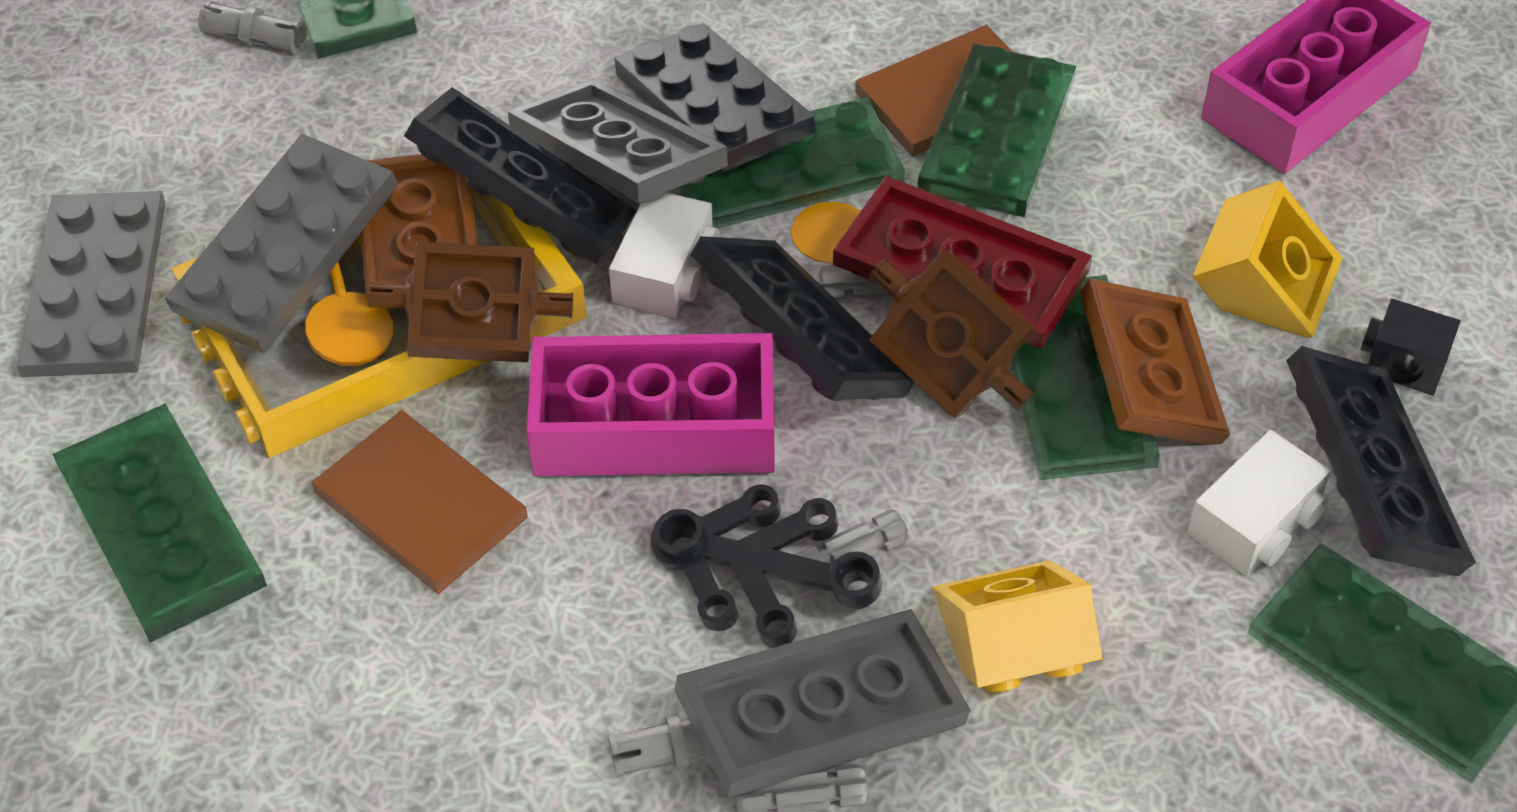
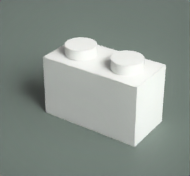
[609,192,719,319]
[1187,429,1331,577]

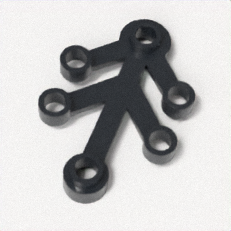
[650,484,882,648]

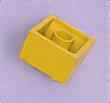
[1192,180,1343,338]
[932,560,1103,692]

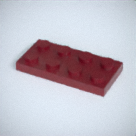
[833,176,1092,349]

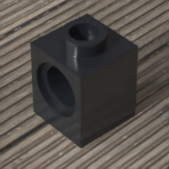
[1360,298,1461,396]

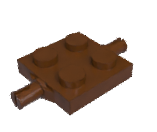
[369,242,573,363]
[869,250,1036,419]

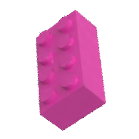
[1201,0,1431,174]
[526,333,775,476]

